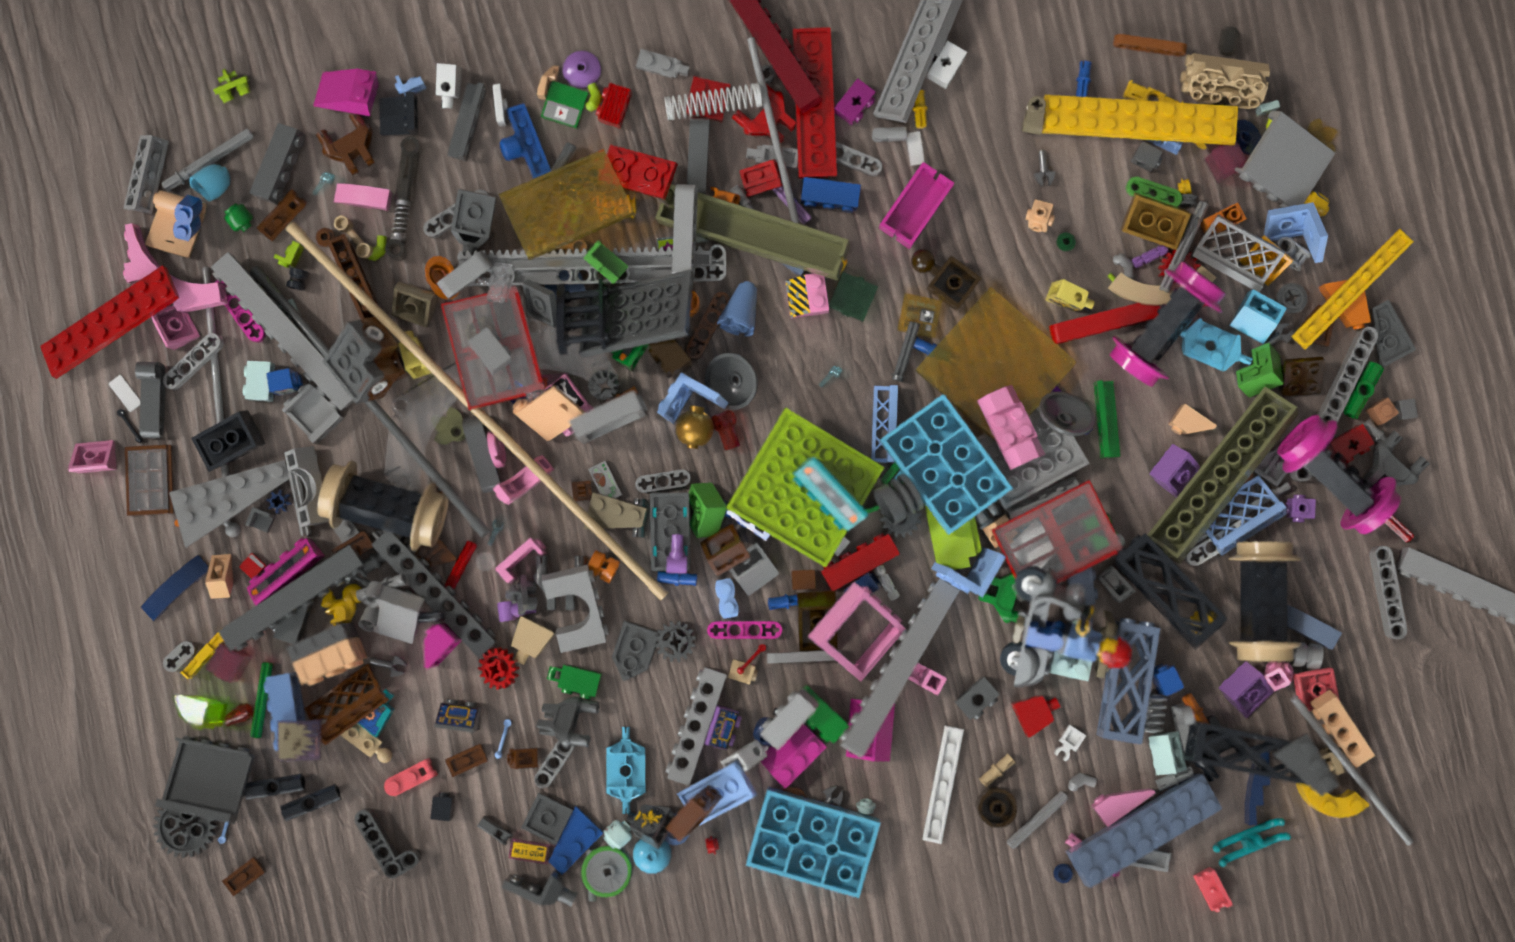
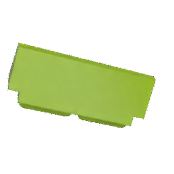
[924,503,981,570]

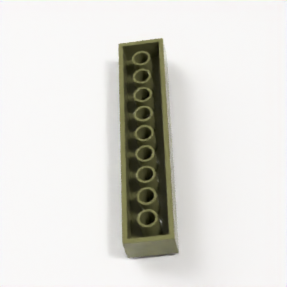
[1147,387,1298,564]

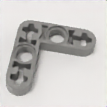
[1171,704,1195,761]

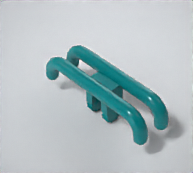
[1212,818,1291,867]

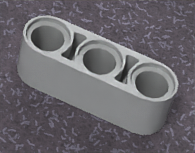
[437,250,493,299]
[534,741,575,788]

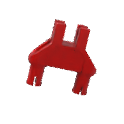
[731,84,796,144]

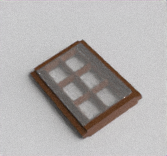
[125,445,174,516]

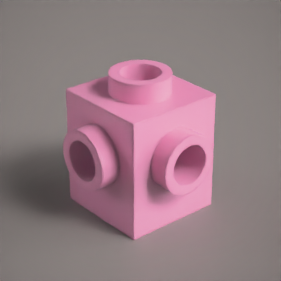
[1264,661,1294,691]

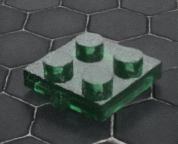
[829,272,878,322]

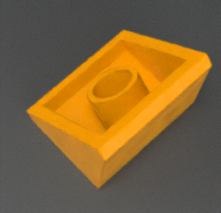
[1239,235,1293,286]

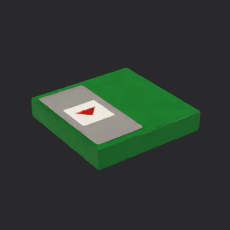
[541,81,589,129]

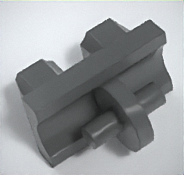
[505,575,538,615]

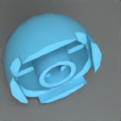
[633,839,671,874]

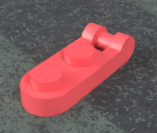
[384,757,438,796]

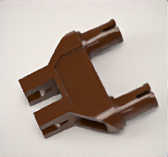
[316,113,375,176]

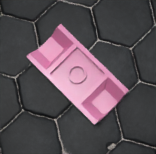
[977,385,1045,470]

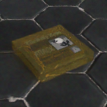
[897,293,942,338]

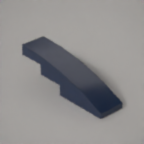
[1244,746,1270,826]

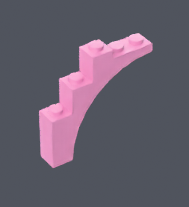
[123,223,228,313]

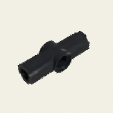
[244,773,306,800]
[280,784,342,821]

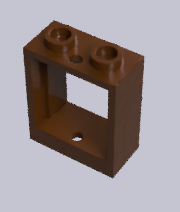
[700,523,750,576]
[666,784,722,842]

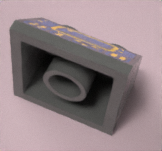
[434,699,482,733]

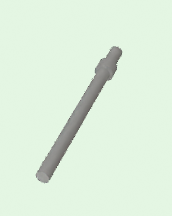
[1196,482,1291,544]

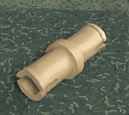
[979,753,1016,788]

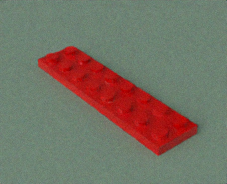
[793,27,837,179]
[40,265,180,379]

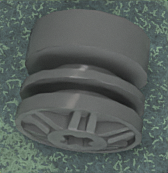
[873,474,924,525]

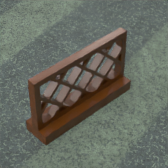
[305,664,389,746]

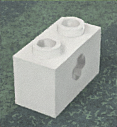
[927,41,967,89]

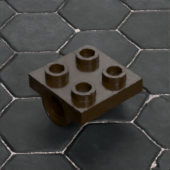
[1281,356,1325,396]

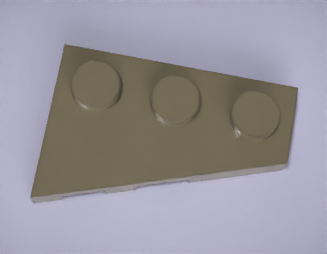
[584,492,648,529]

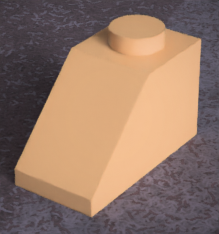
[1169,404,1217,435]
[205,554,233,599]

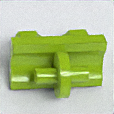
[213,68,250,103]

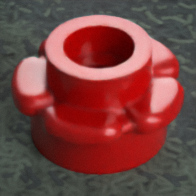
[705,836,719,855]

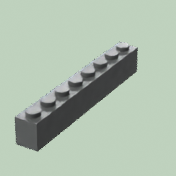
[218,545,366,651]

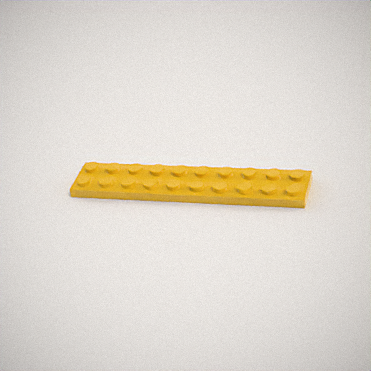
[1042,95,1238,145]

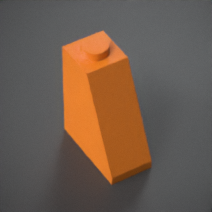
[1319,280,1371,330]

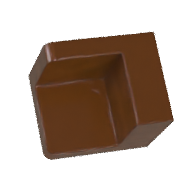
[791,570,816,590]

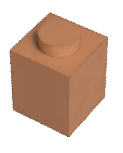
[1365,397,1399,426]

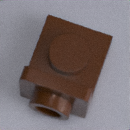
[507,748,538,769]

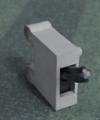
[358,581,445,644]

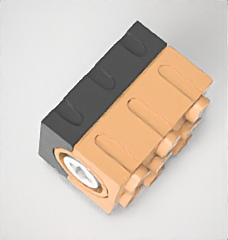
[286,623,368,686]

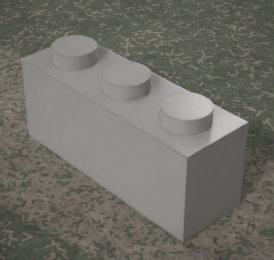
[761,688,819,750]

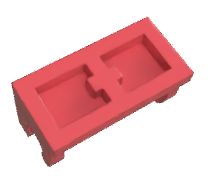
[1193,867,1233,912]

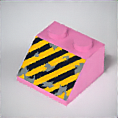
[785,274,829,318]

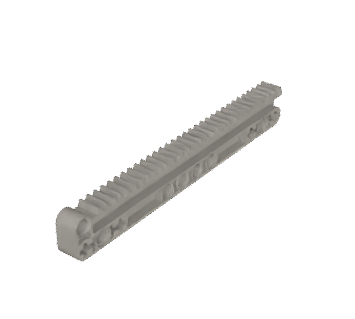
[458,244,726,286]

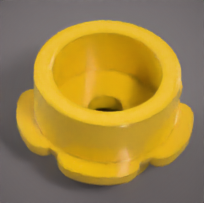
[1177,178,1191,194]

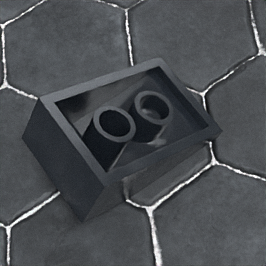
[191,410,266,472]

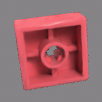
[1293,667,1340,711]

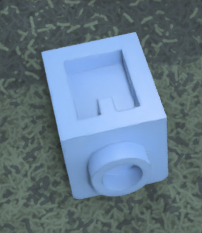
[395,75,426,97]

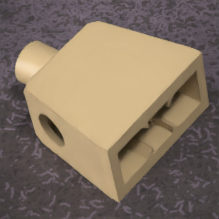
[511,616,556,665]

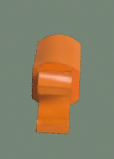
[710,187,740,205]

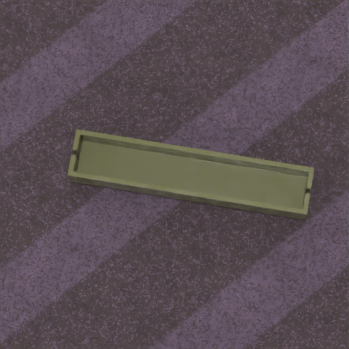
[655,184,850,281]

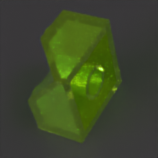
[173,694,228,729]

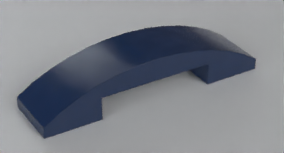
[141,555,209,621]

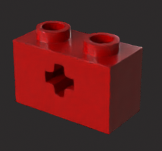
[1329,424,1375,463]

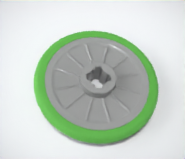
[581,846,632,897]

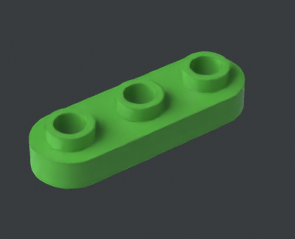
[1126,177,1182,207]

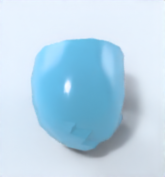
[189,164,230,202]

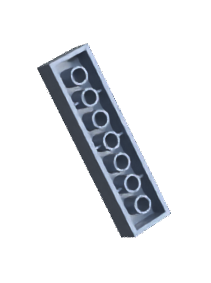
[1065,774,1222,888]

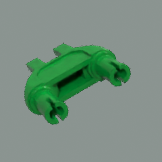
[978,572,1026,626]

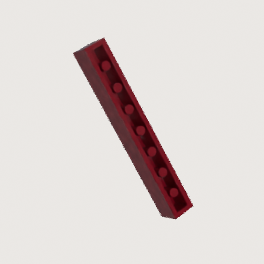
[728,0,822,114]

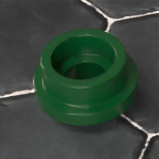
[1056,232,1076,252]

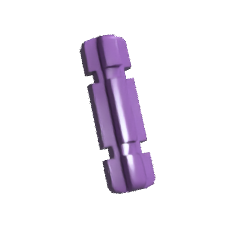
[1131,245,1168,268]

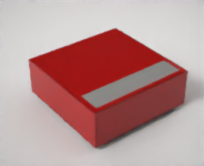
[239,553,267,579]

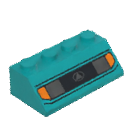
[792,457,868,530]

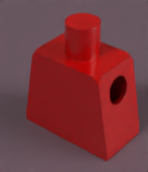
[1011,695,1061,738]

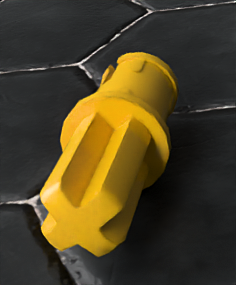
[913,89,928,128]

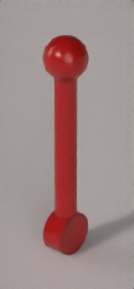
[737,644,766,674]

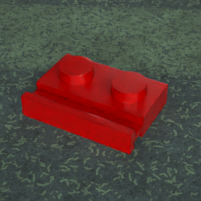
[739,159,783,197]

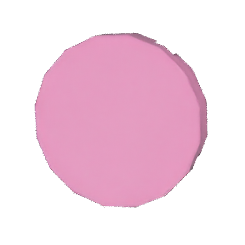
[487,431,506,468]

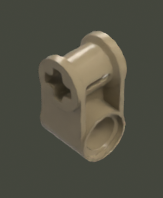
[1022,96,1046,135]

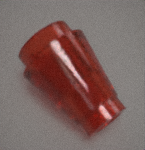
[223,703,254,727]

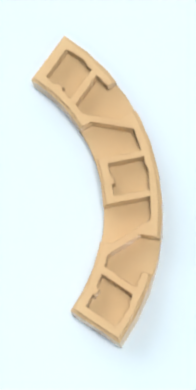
[1108,266,1217,306]

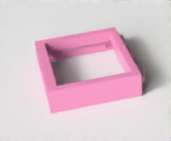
[808,583,906,681]

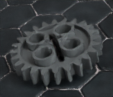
[153,809,218,858]

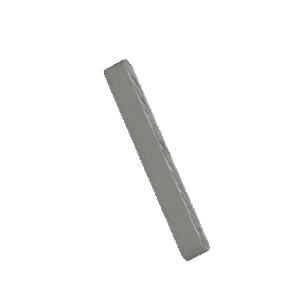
[1290,327,1378,482]

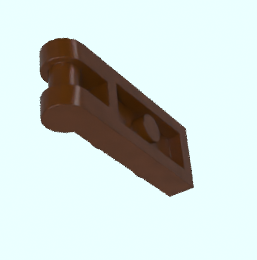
[256,189,307,242]

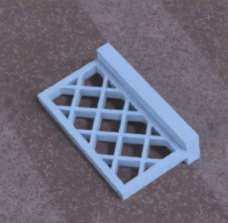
[1205,475,1286,556]

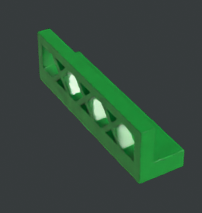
[1093,380,1121,459]

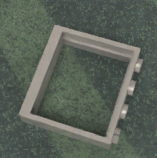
[569,391,647,444]

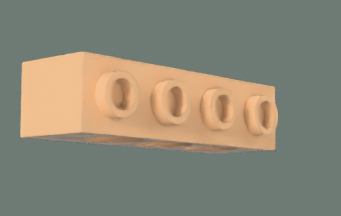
[1310,690,1375,768]

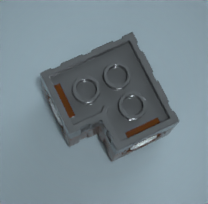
[323,317,401,404]

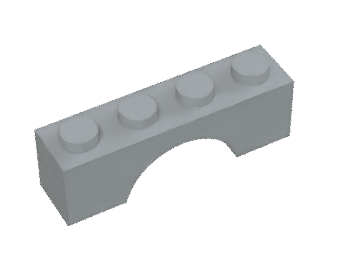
[284,446,330,527]

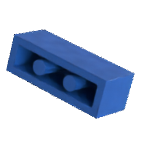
[801,177,861,213]

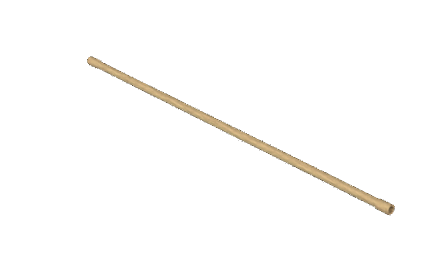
[286,221,669,601]

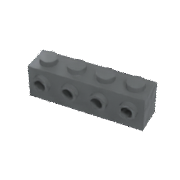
[249,123,306,205]

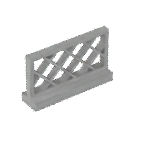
[1193,215,1285,292]

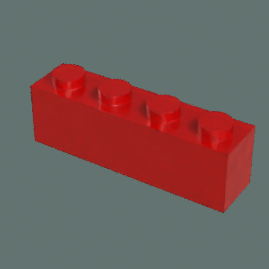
[821,533,900,591]

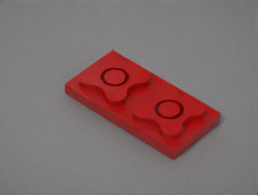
[597,145,678,200]

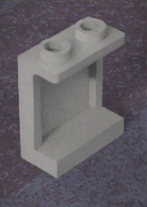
[282,383,344,444]

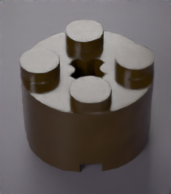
[975,786,1017,828]

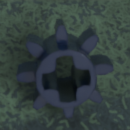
[267,490,292,514]

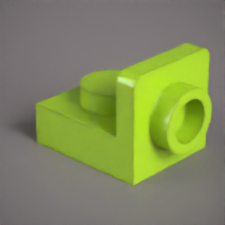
[274,241,304,268]

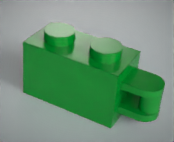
[546,664,602,699]

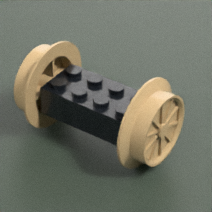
[318,461,448,551]
[1229,542,1302,661]

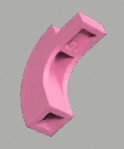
[493,455,555,505]

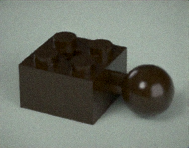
[911,249,982,312]

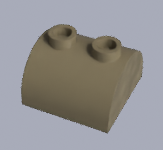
[391,281,437,328]

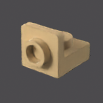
[728,659,758,685]
[1318,747,1345,775]

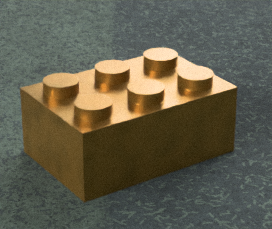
[1121,192,1191,250]

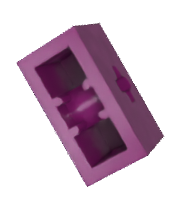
[834,78,876,126]

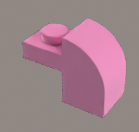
[908,663,947,695]

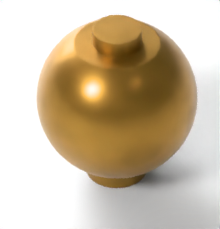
[675,406,714,449]

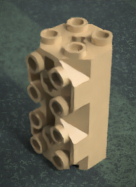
[1180,53,1270,109]

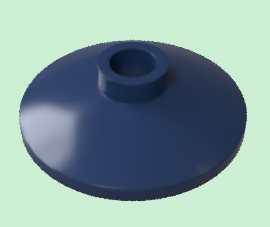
[1234,119,1262,155]

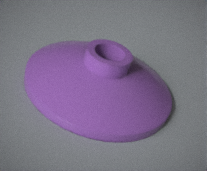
[563,51,601,89]

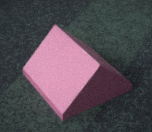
[151,305,200,350]
[68,440,117,473]

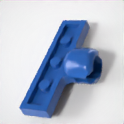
[500,103,551,181]

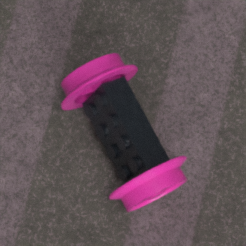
[1109,261,1226,387]
[1277,415,1401,534]

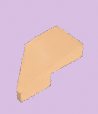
[537,66,559,100]

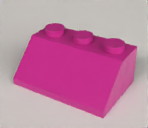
[424,623,462,669]
[846,699,895,761]
[760,723,827,789]

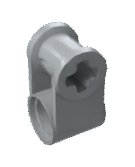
[1274,237,1312,271]

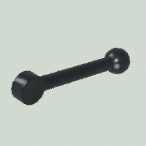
[117,409,143,443]

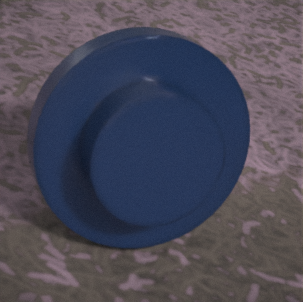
[1053,863,1073,883]

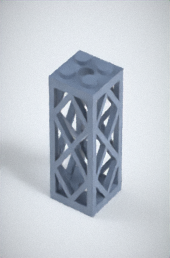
[1096,618,1160,745]

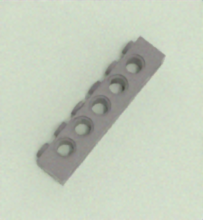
[665,667,727,786]

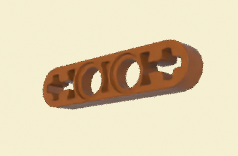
[1113,34,1187,57]

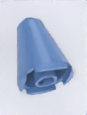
[717,281,757,337]

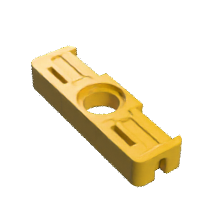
[1123,80,1184,103]
[181,628,225,679]

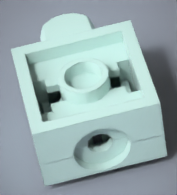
[1048,620,1092,681]

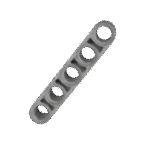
[672,184,698,275]
[1369,546,1407,639]

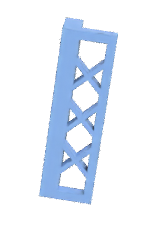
[871,385,898,463]

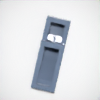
[1287,605,1342,650]

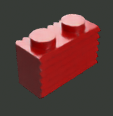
[596,83,632,129]

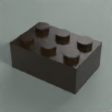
[648,338,692,380]

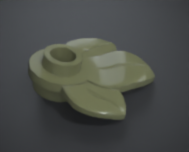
[432,407,466,445]

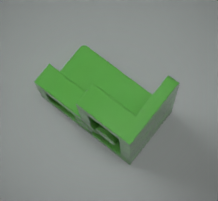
[584,240,628,284]
[1236,343,1284,397]
[689,482,726,538]

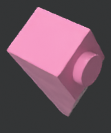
[1091,788,1155,827]

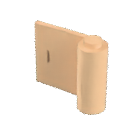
[145,190,206,258]
[513,386,586,441]

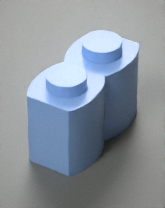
[715,578,739,619]

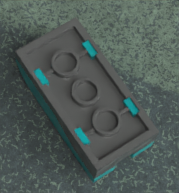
[650,493,691,571]

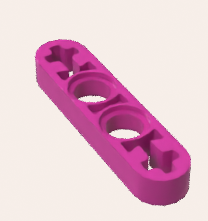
[215,280,266,343]
[707,621,782,639]

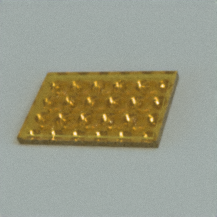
[498,149,635,261]

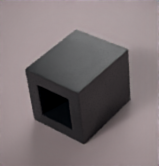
[430,791,455,822]

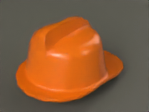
[425,256,459,300]

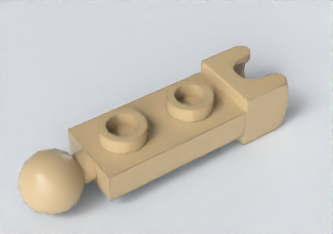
[337,710,392,763]

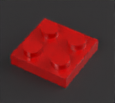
[686,76,731,122]

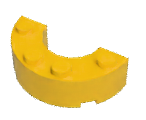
[1296,783,1370,818]

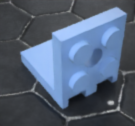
[1264,202,1328,263]
[657,373,728,424]
[931,547,1006,597]

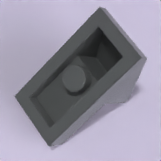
[1096,565,1135,603]

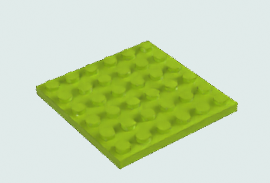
[726,408,884,567]

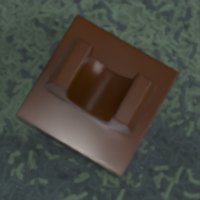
[571,480,592,502]

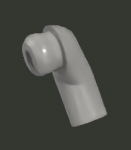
[1113,253,1134,279]
[1068,773,1097,791]

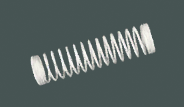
[664,83,762,121]

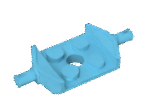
[1180,318,1253,372]
[606,727,646,814]

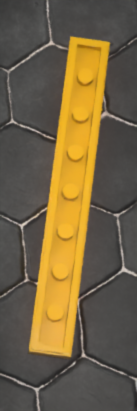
[1291,229,1414,350]

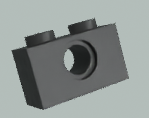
[954,676,1000,720]

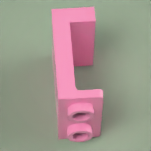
[495,538,547,583]

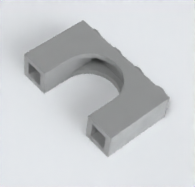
[542,565,609,653]

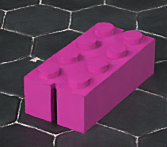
[879,162,954,249]

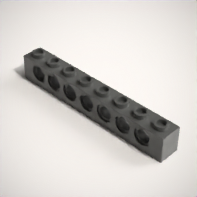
[372,531,497,658]

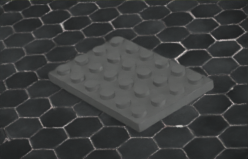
[579,270,694,358]

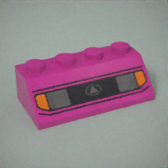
[247,538,325,606]

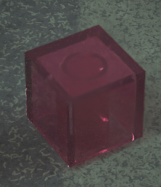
[1204,141,1247,184]
[205,643,253,683]

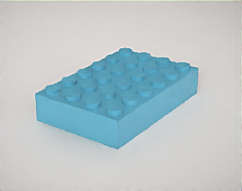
[880,394,1013,535]
[746,786,880,898]

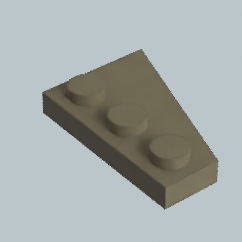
[1094,610,1118,678]

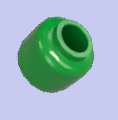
[224,203,253,232]

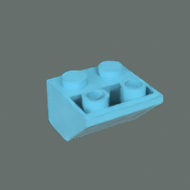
[1229,289,1287,344]

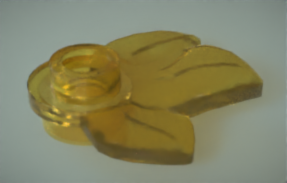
[1307,118,1337,152]

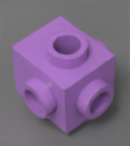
[1285,495,1316,522]

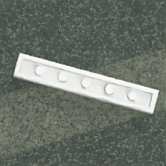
[922,725,964,844]

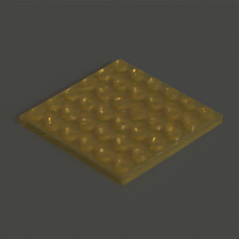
[915,287,1077,443]

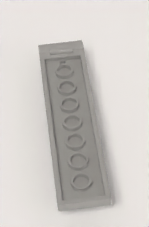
[873,0,963,123]

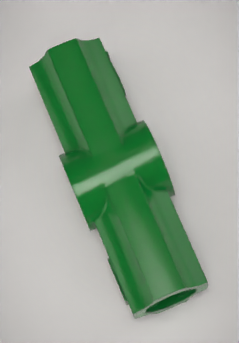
[1342,361,1384,419]

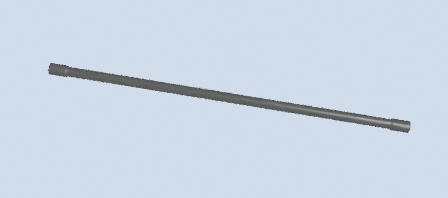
[250,266,491,538]

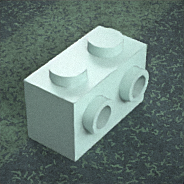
[243,361,275,402]
[1149,731,1187,775]

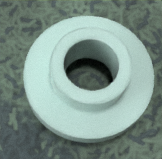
[856,798,876,814]

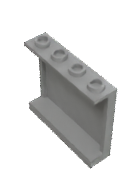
[1235,111,1335,208]

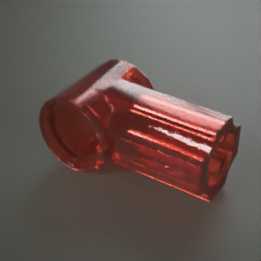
[711,410,740,450]

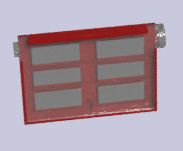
[441,283,545,410]
[991,480,1125,602]

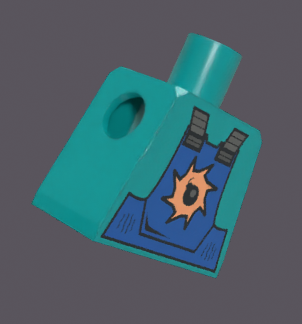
[358,689,395,738]

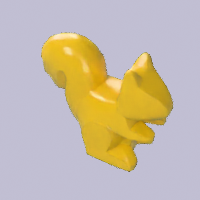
[321,584,362,626]

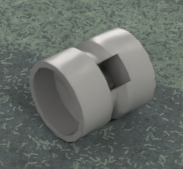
[1289,641,1323,669]

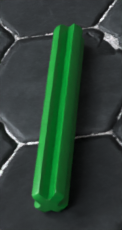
[250,662,273,738]

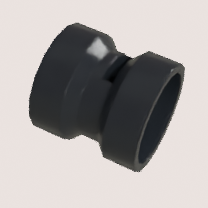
[286,268,309,291]

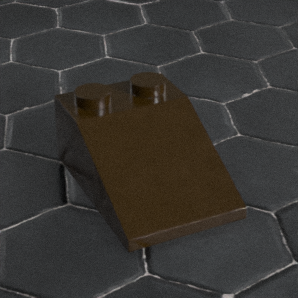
[797,591,838,652]

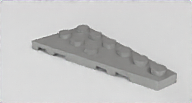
[169,460,290,548]

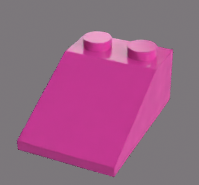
[313,69,379,116]

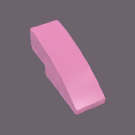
[334,183,392,211]

